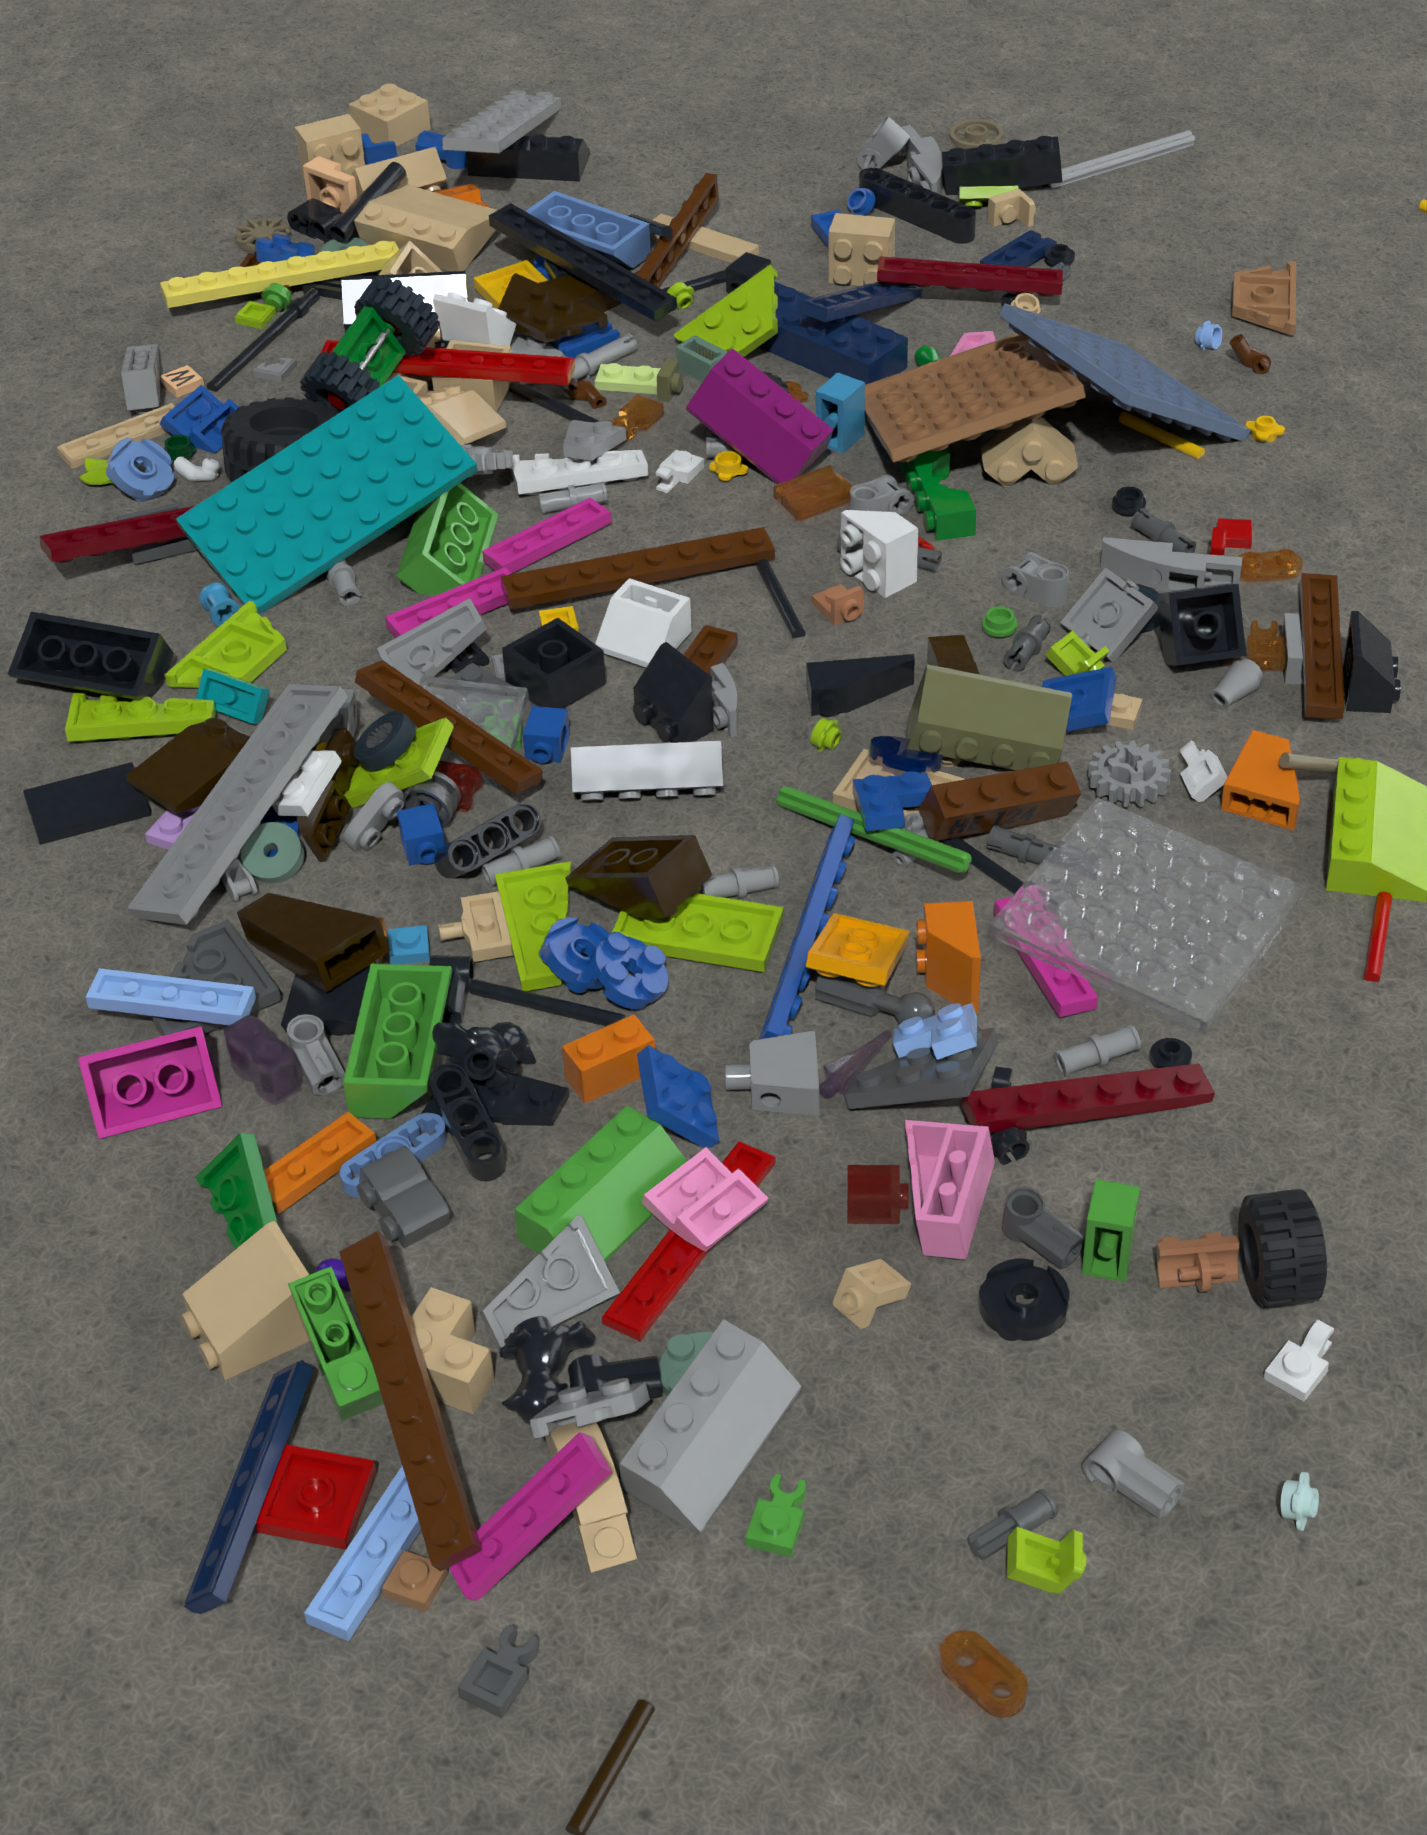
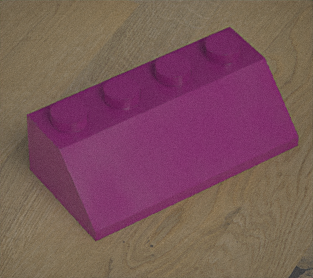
[686,348,834,490]

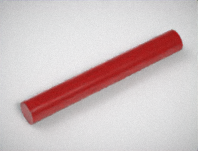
[1364,892,1392,982]

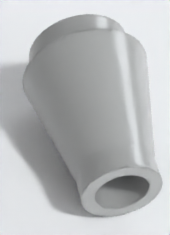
[1211,658,1263,708]

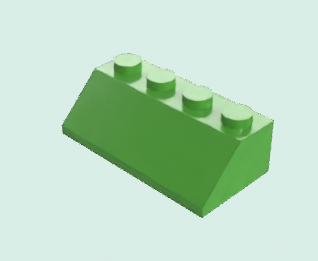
[396,483,499,595]
[343,964,452,1119]
[514,1105,687,1262]

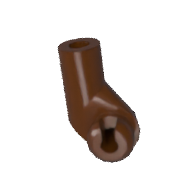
[1229,334,1271,374]
[562,378,607,409]

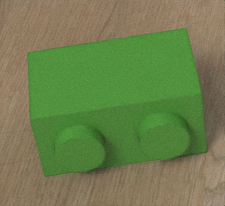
[1082,1179,1140,1282]

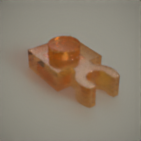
[611,395,664,440]
[1246,620,1286,670]

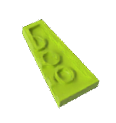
[65,693,216,743]
[495,861,572,991]

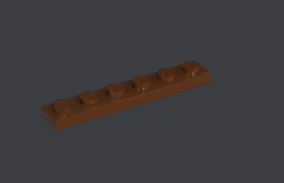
[635,173,719,288]
[1300,573,1344,719]
[355,660,543,794]

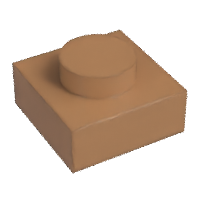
[381,1550,448,1613]

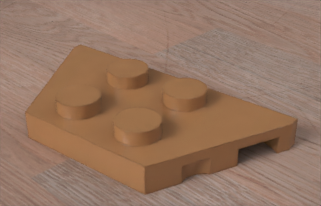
[1232,261,1296,335]

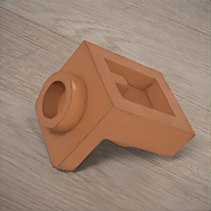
[812,584,864,626]

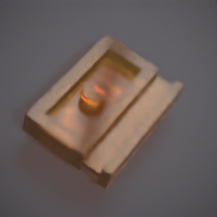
[773,465,852,521]

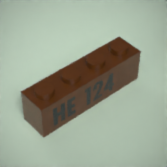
[918,761,1082,841]

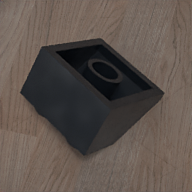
[1343,611,1401,713]
[633,642,714,743]

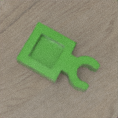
[745,1474,806,1557]

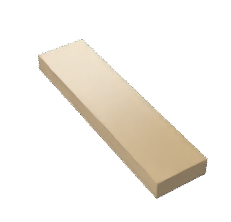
[650,214,759,263]
[57,403,175,469]

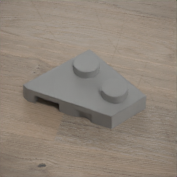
[563,420,626,461]
[530,1378,650,1439]

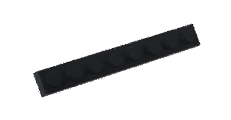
[488,203,677,322]

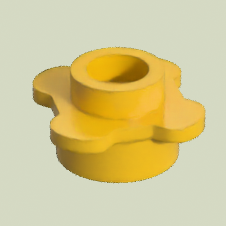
[1245,416,1285,443]
[709,451,748,481]

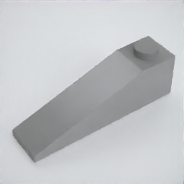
[121,344,160,414]

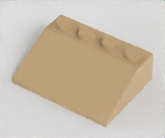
[354,185,497,271]

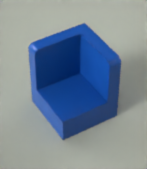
[361,133,397,165]

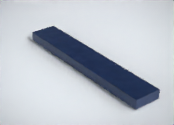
[799,281,923,322]
[184,1360,314,1614]

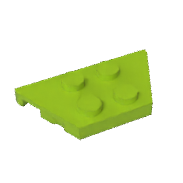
[674,264,778,357]
[165,601,287,688]

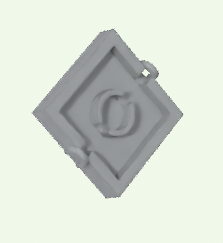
[1060,567,1158,662]

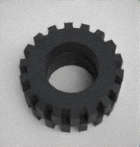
[1238,1189,1327,1308]

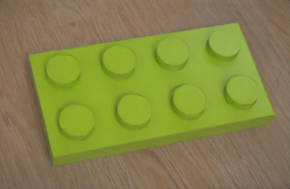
[612,893,784,973]

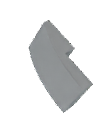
[710,663,738,738]

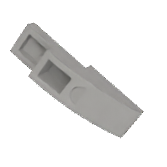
[898,125,942,194]
[1101,537,1242,592]

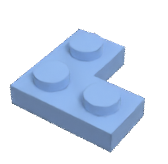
[893,1003,977,1060]

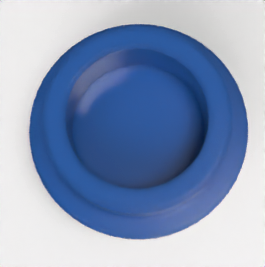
[847,188,875,216]

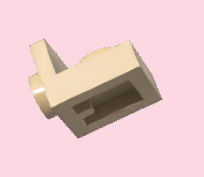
[988,189,1036,227]
[833,1259,912,1329]

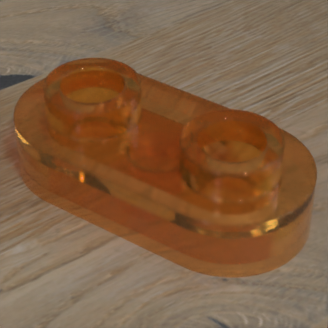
[1237,549,1303,583]
[940,1630,1028,1718]

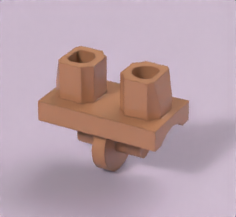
[1156,1232,1239,1292]

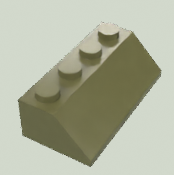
[907,664,1072,770]

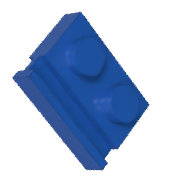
[549,322,620,359]

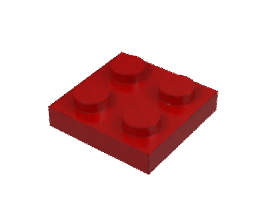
[255,1444,377,1550]

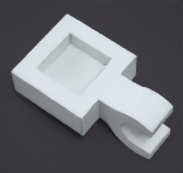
[656,450,704,493]
[1180,740,1227,802]
[1264,1320,1334,1402]

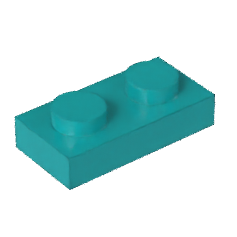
[196,669,270,724]

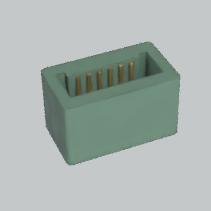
[676,336,727,382]

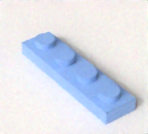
[86,968,256,1027]
[304,1466,421,1642]

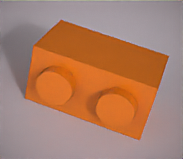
[562,1014,655,1104]

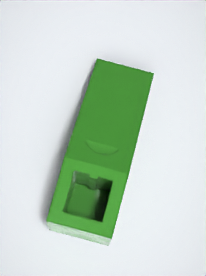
[288,1267,384,1421]

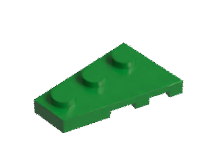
[195,1133,278,1250]

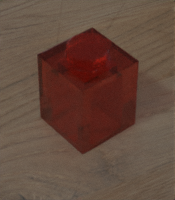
[847,1165,909,1224]

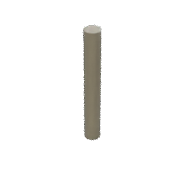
[1280,753,1338,774]

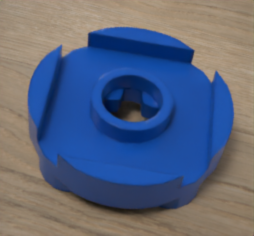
[254,234,315,262]
[539,917,610,993]
[589,932,668,1009]

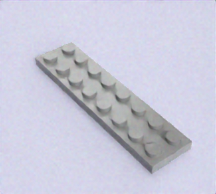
[442,90,562,153]
[127,684,348,925]

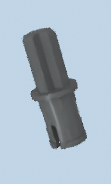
[967,1489,1058,1560]

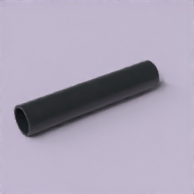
[329,162,407,243]

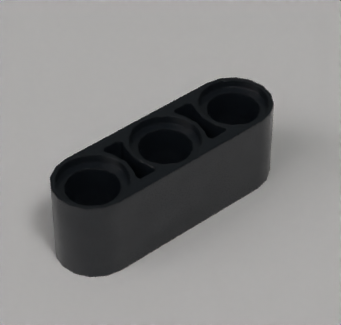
[435,803,541,878]
[430,1063,506,1182]

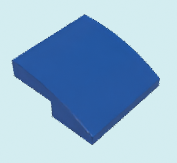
[159,385,239,454]

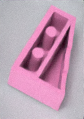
[905,1120,995,1260]

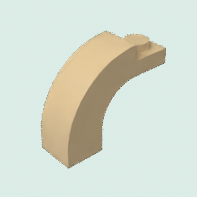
[545,1422,637,1573]

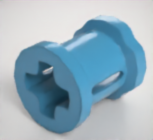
[199,583,240,626]

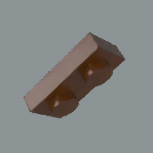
[683,625,738,675]

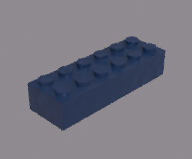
[759,281,908,385]

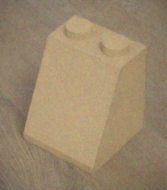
[181,1221,309,1380]

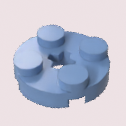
[106,438,174,502]

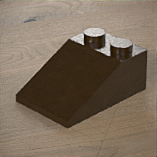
[126,718,250,813]
[565,835,712,920]

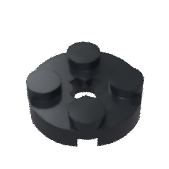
[978,1258,1070,1341]

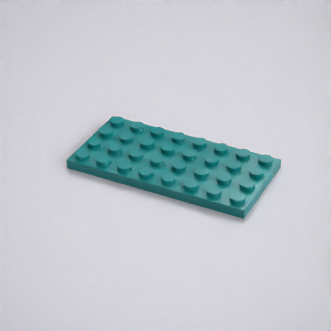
[176,375,478,614]

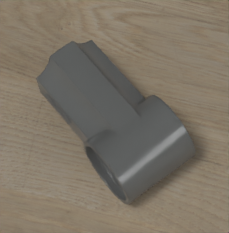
[1002,1187,1085,1269]

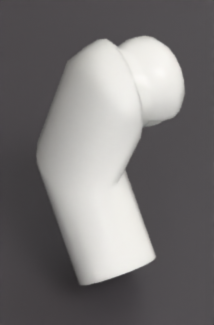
[173,457,220,482]

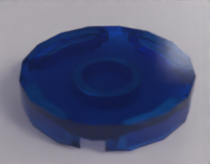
[868,736,944,773]

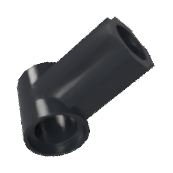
[429,955,474,1023]
[567,1355,662,1398]

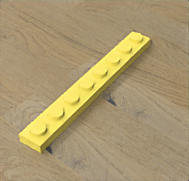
[160,241,399,308]

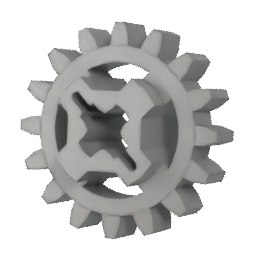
[1088,741,1171,807]

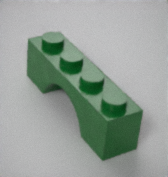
[898,448,977,541]

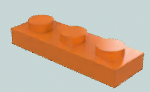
[264,1112,377,1214]

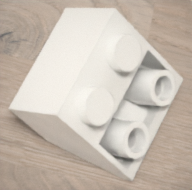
[433,292,516,346]
[840,510,918,598]
[595,578,692,667]

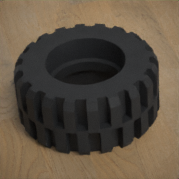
[221,397,340,482]

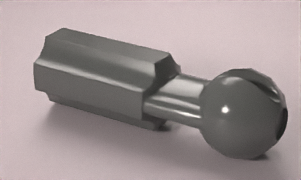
[815,975,935,1024]

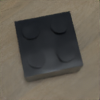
[1156,584,1247,666]
[502,618,606,708]

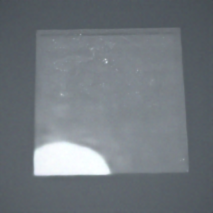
[987,798,1307,1034]

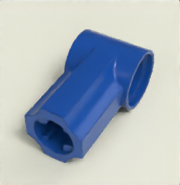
[415,130,467,169]

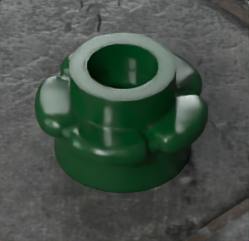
[164,435,195,461]

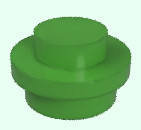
[261,283,292,311]
[982,606,1017,637]

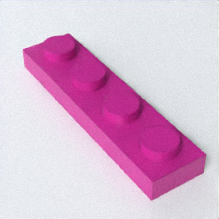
[482,498,611,573]
[385,567,512,638]
[993,893,1098,1018]
[449,1432,612,1601]

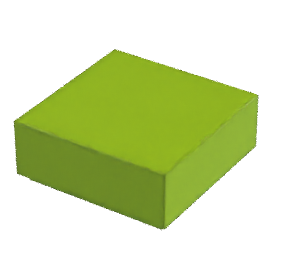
[234,301,277,329]

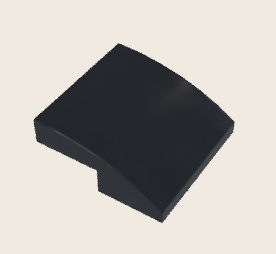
[281,965,370,1036]

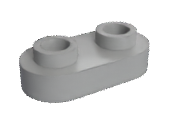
[343,782,404,852]

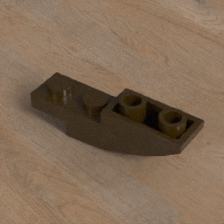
[297,728,359,862]

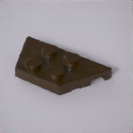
[498,273,608,343]

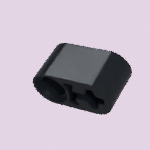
[287,198,343,244]

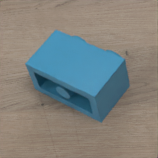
[816,373,865,454]

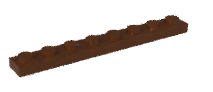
[501,527,775,610]
[339,1231,482,1572]

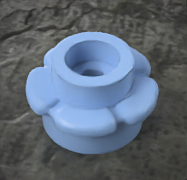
[1195,321,1222,351]

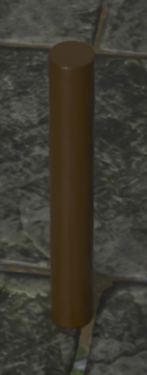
[565,1699,655,1835]

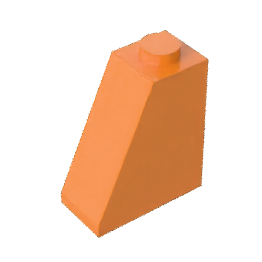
[1221,730,1300,830]

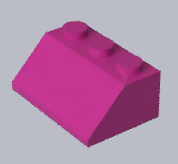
[78,1026,222,1139]

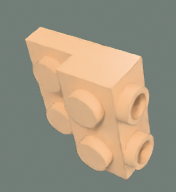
[303,156,358,213]

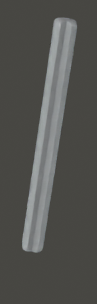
[1048,130,1195,188]

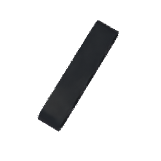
[859,168,976,244]

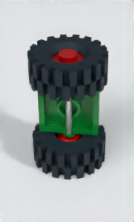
[300,276,440,412]

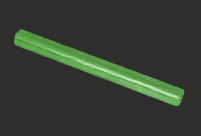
[776,786,971,873]

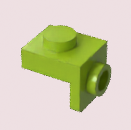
[1045,630,1110,676]
[1007,1527,1087,1593]

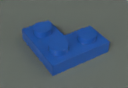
[853,771,932,831]

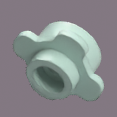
[1281,1472,1319,1531]

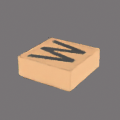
[160,365,204,398]

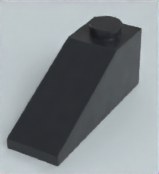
[806,654,915,716]

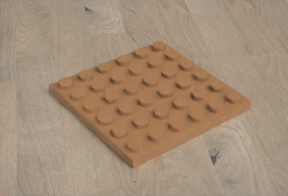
[865,334,1086,462]

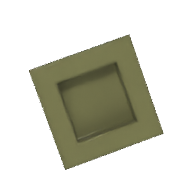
[657,359,683,402]

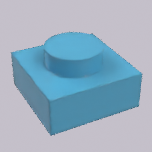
[388,925,430,965]

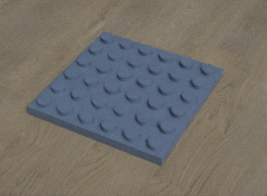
[999,303,1251,442]

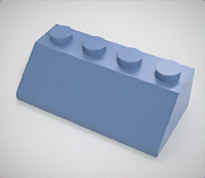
[526,191,651,268]

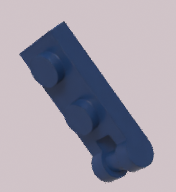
[980,230,1057,267]

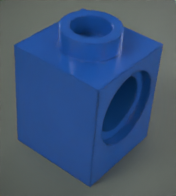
[523,706,570,763]
[396,803,445,866]

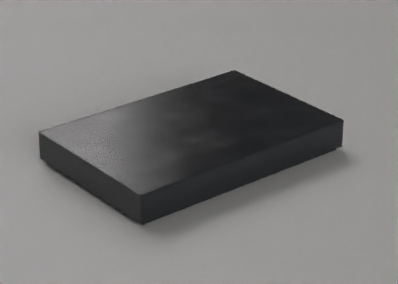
[23,762,151,845]

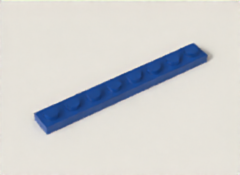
[759,814,855,1039]

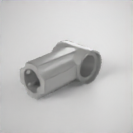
[287,1014,345,1096]
[1082,1430,1185,1519]

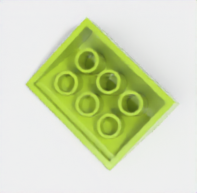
[1326,757,1427,902]

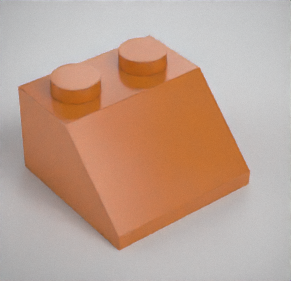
[915,901,981,1013]

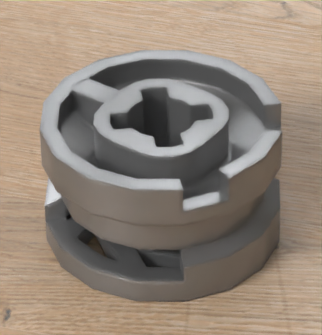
[403,771,461,828]

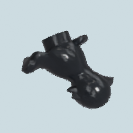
[432,1022,536,1088]
[499,1316,595,1425]

